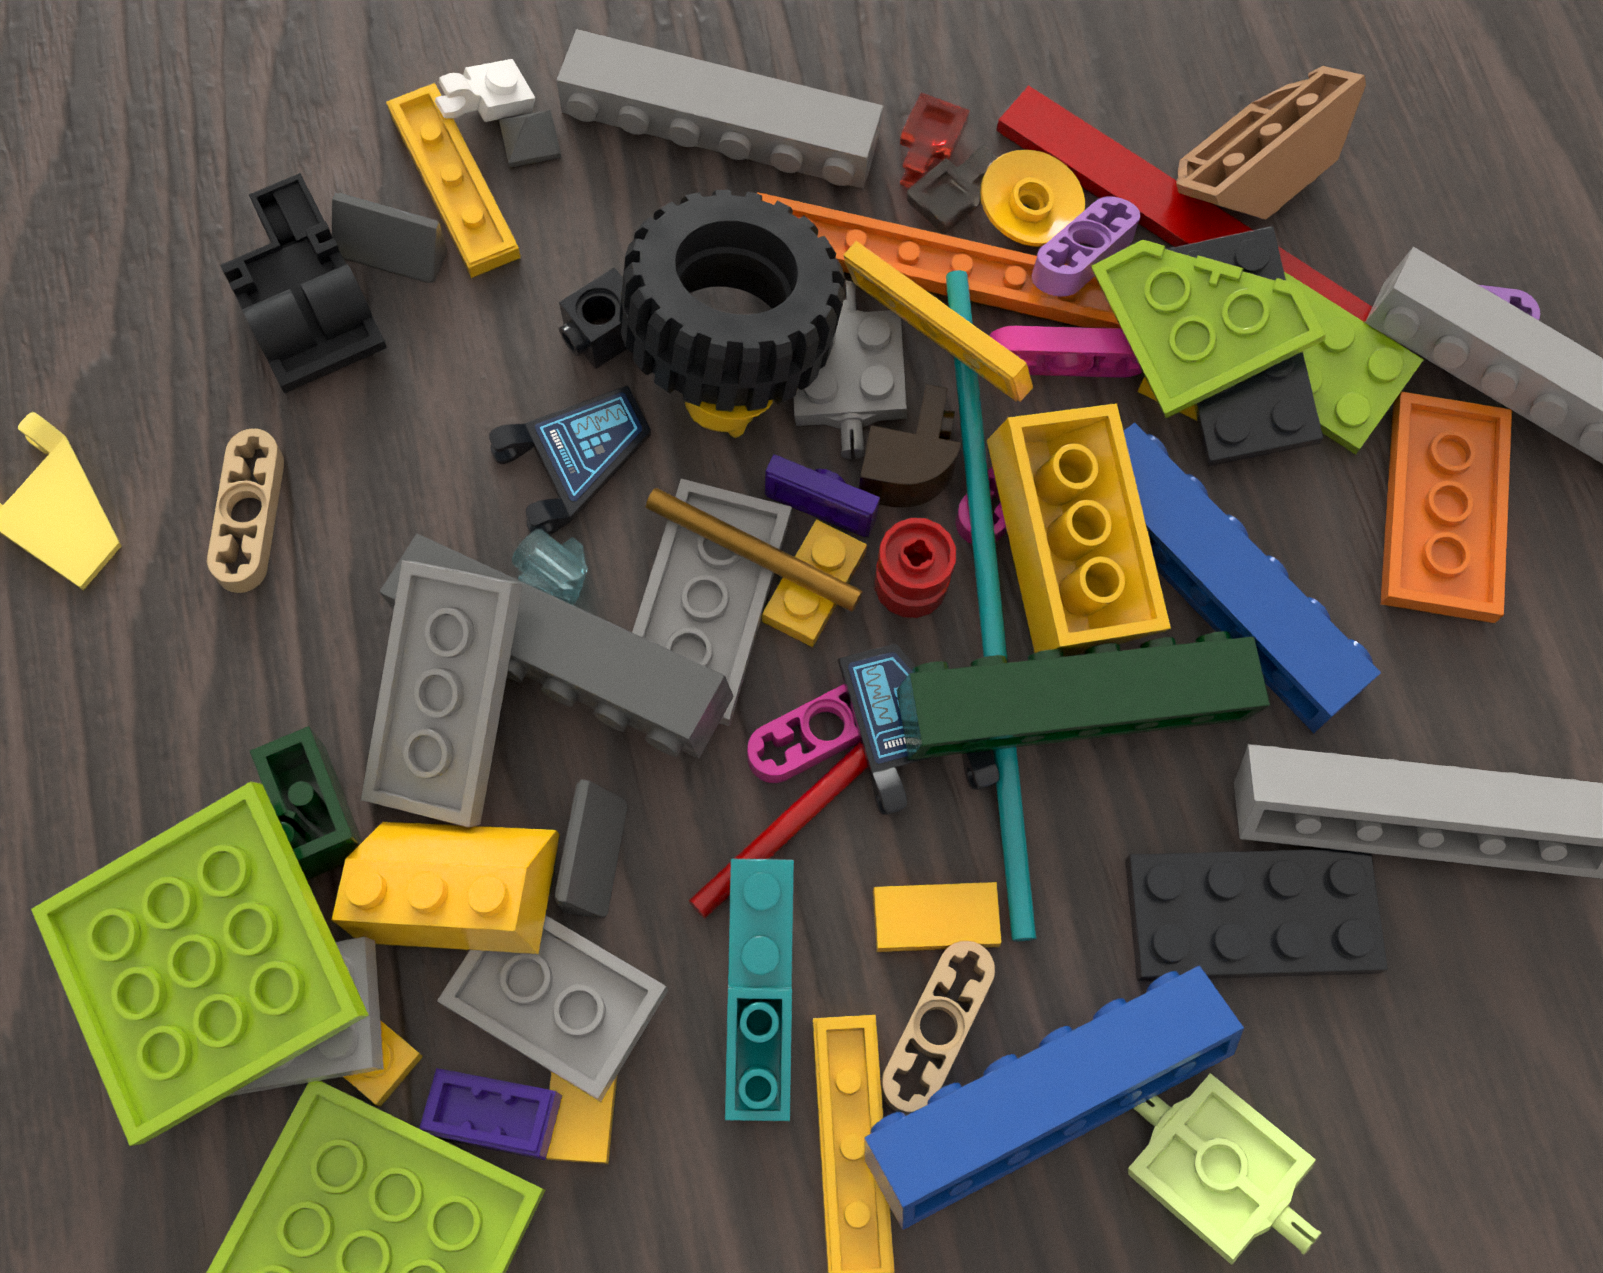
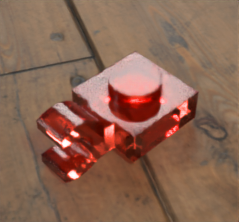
[900,92,970,192]

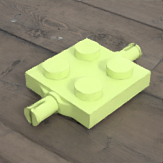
[1128,1073,1321,1265]

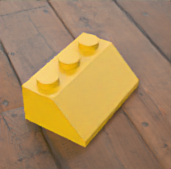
[331,822,560,954]

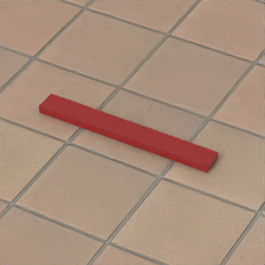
[996,85,1372,322]

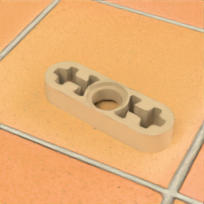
[207,429,284,593]
[881,941,995,1115]

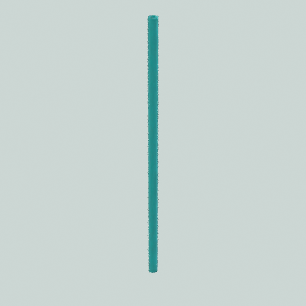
[946,270,1036,942]

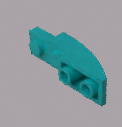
[725,859,794,1121]

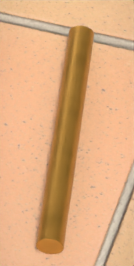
[646,488,863,612]

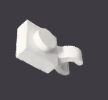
[435,59,535,122]

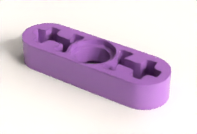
[1032,197,1140,296]

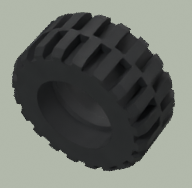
[619,190,845,412]

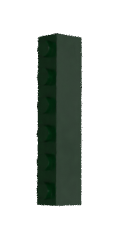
[896,631,1270,760]

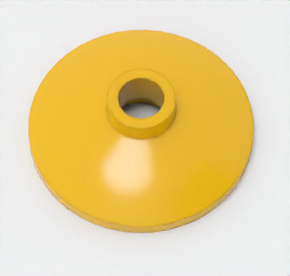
[980,150,1085,247]

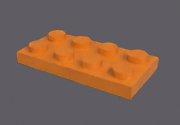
[1380,391,1512,623]

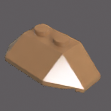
[1176,66,1366,220]

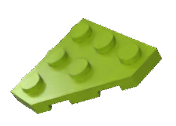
[1091,240,1326,418]

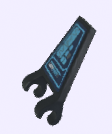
[489,385,651,539]
[838,643,999,815]

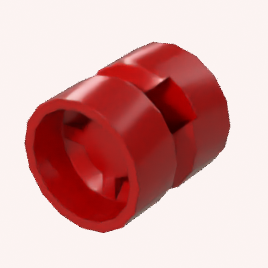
[874,518,956,618]

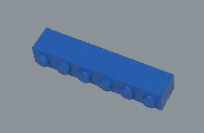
[1124,422,1381,733]
[864,965,1244,1230]

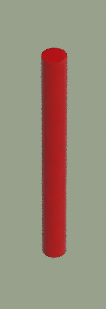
[688,741,868,919]

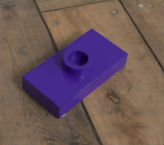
[765,454,880,537]
[419,1068,562,1160]

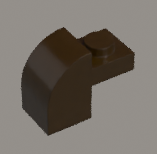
[859,384,961,508]

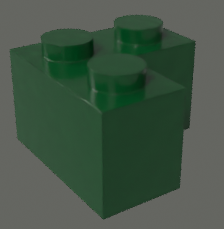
[250,726,363,880]

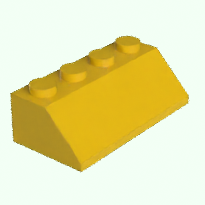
[987,403,1171,657]

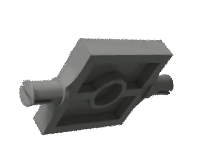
[794,281,907,459]

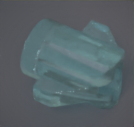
[512,529,588,605]

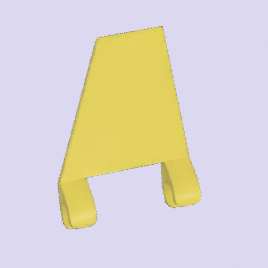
[0,412,122,591]

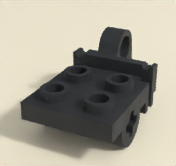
[220,173,387,394]

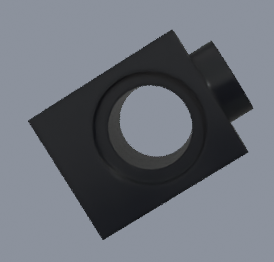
[559,268,627,369]

